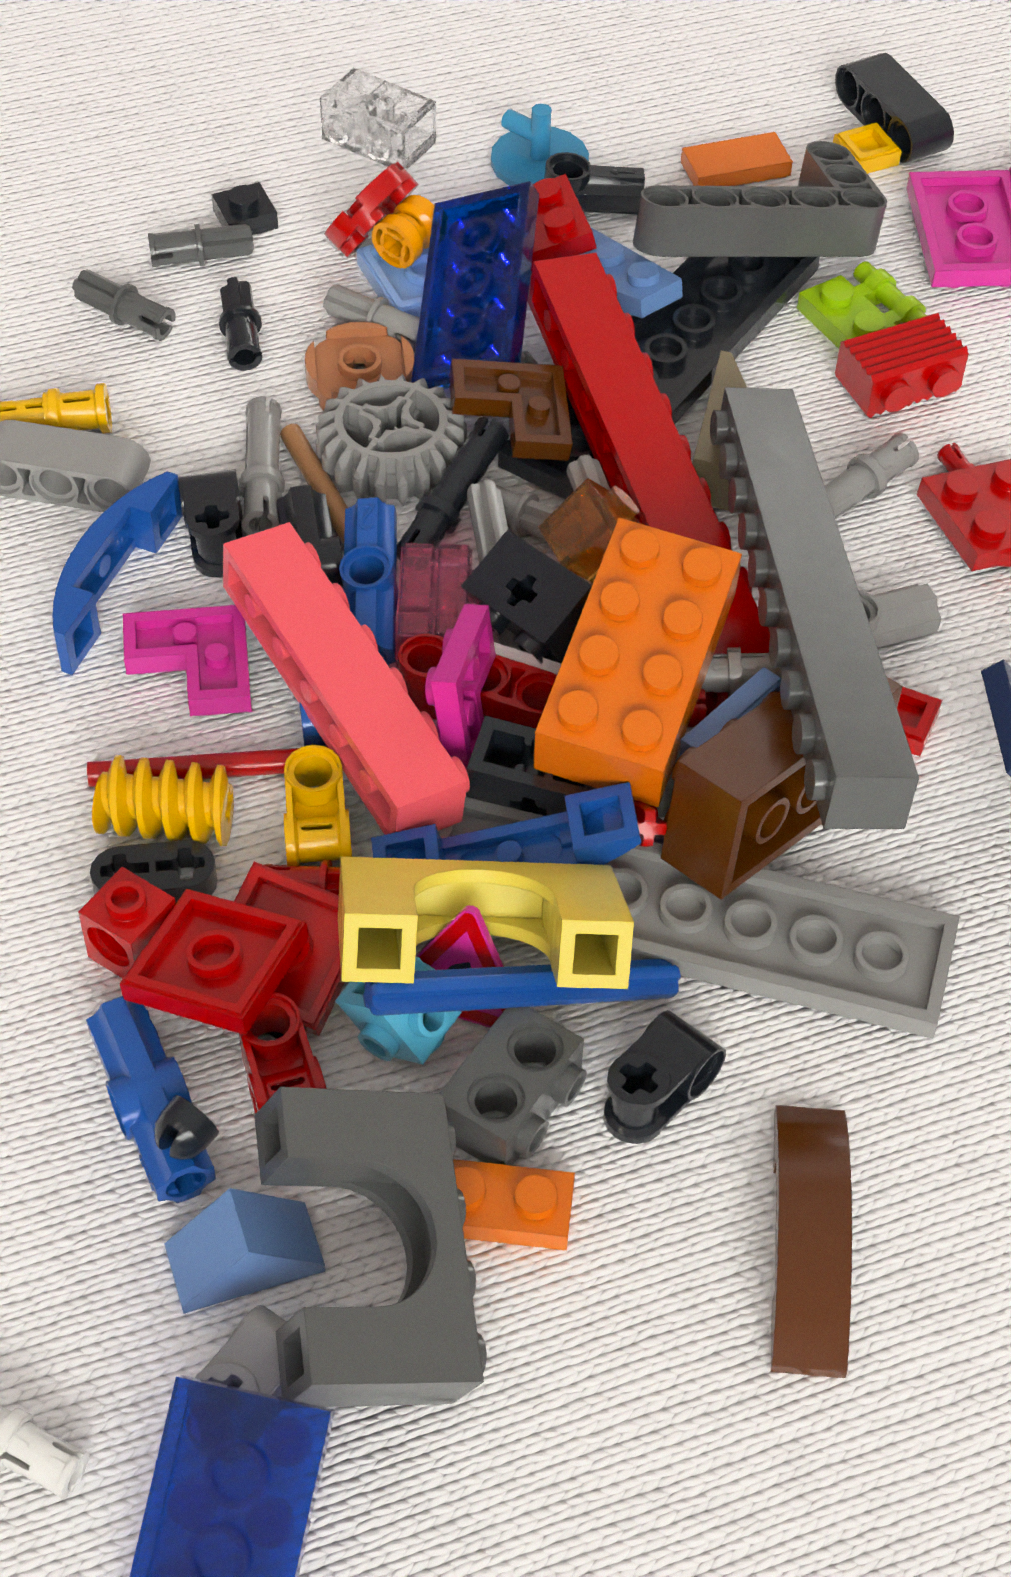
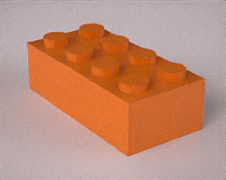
[534,518,742,808]

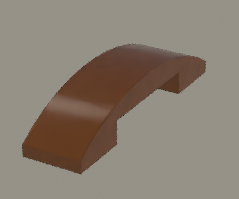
[771,1105,852,1378]

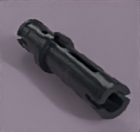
[397,416,509,570]

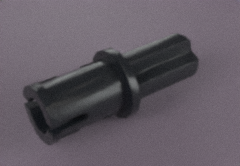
[219,277,262,371]

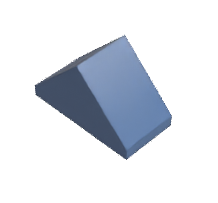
[164,1188,325,1314]

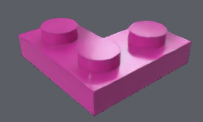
[425,604,496,771]
[123,605,252,717]

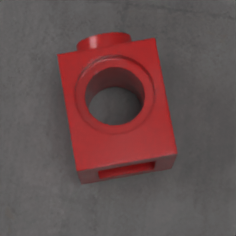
[78,867,176,979]

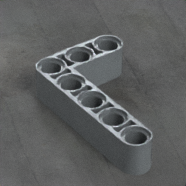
[633,141,887,257]

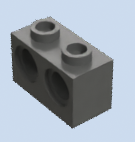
[439,1007,587,1166]

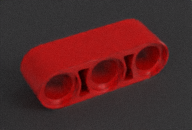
[398,634,557,729]

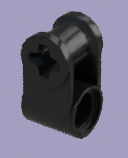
[178,469,243,577]
[603,1010,726,1144]

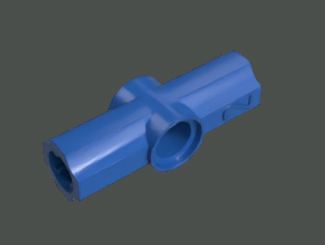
[339,497,400,665]
[86,996,216,1203]

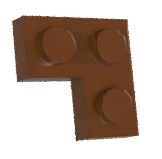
[449,359,573,461]

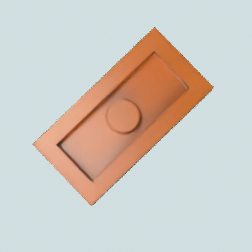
[453,1159,575,1251]

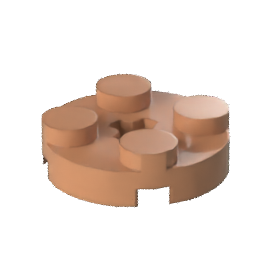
[305,322,415,411]

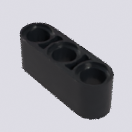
[835,53,954,163]

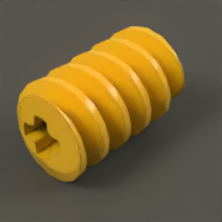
[92,755,234,846]

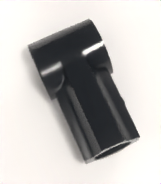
[544,152,645,214]
[277,485,343,588]

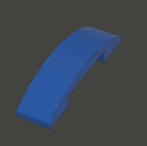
[52,471,183,675]
[371,782,641,865]

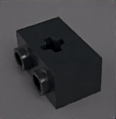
[461,530,592,665]
[466,716,597,816]

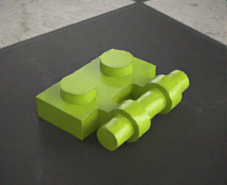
[797,261,927,349]

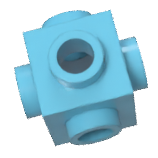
[335,957,462,1065]

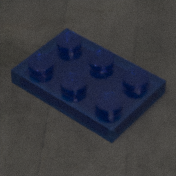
[129,1375,335,1577]

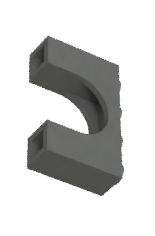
[254,1087,487,1408]

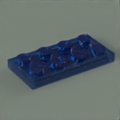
[411,181,539,389]

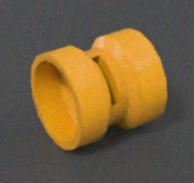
[371,195,444,268]

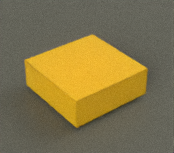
[833,123,901,174]

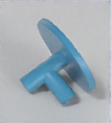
[491,103,589,190]

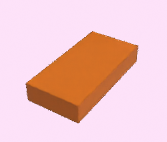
[681,132,793,186]

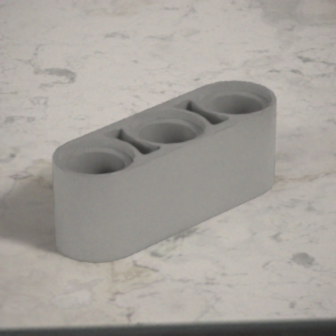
[0,420,151,512]

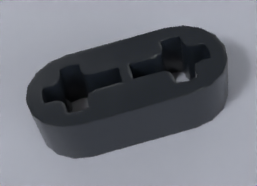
[90,840,218,903]

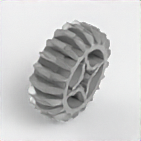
[316,374,467,507]

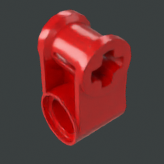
[239,992,327,1114]

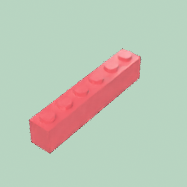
[223,522,470,835]

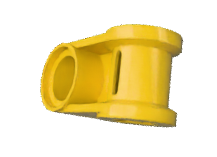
[283,745,352,866]

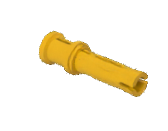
[0,383,112,434]

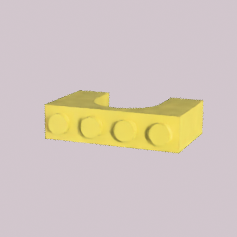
[338,857,634,989]

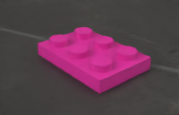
[906,170,1011,288]

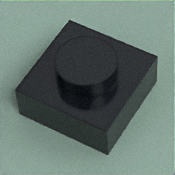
[211,182,278,235]

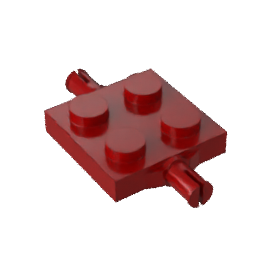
[916,443,1011,572]

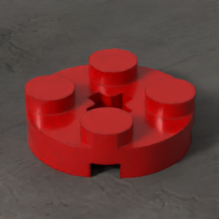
[324,161,419,258]

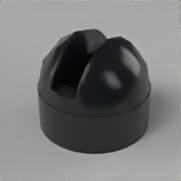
[154,1095,219,1160]

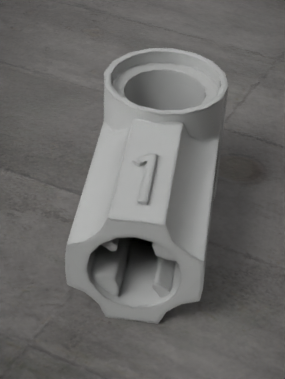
[858,583,941,648]

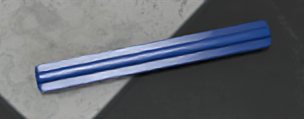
[363,959,681,1016]

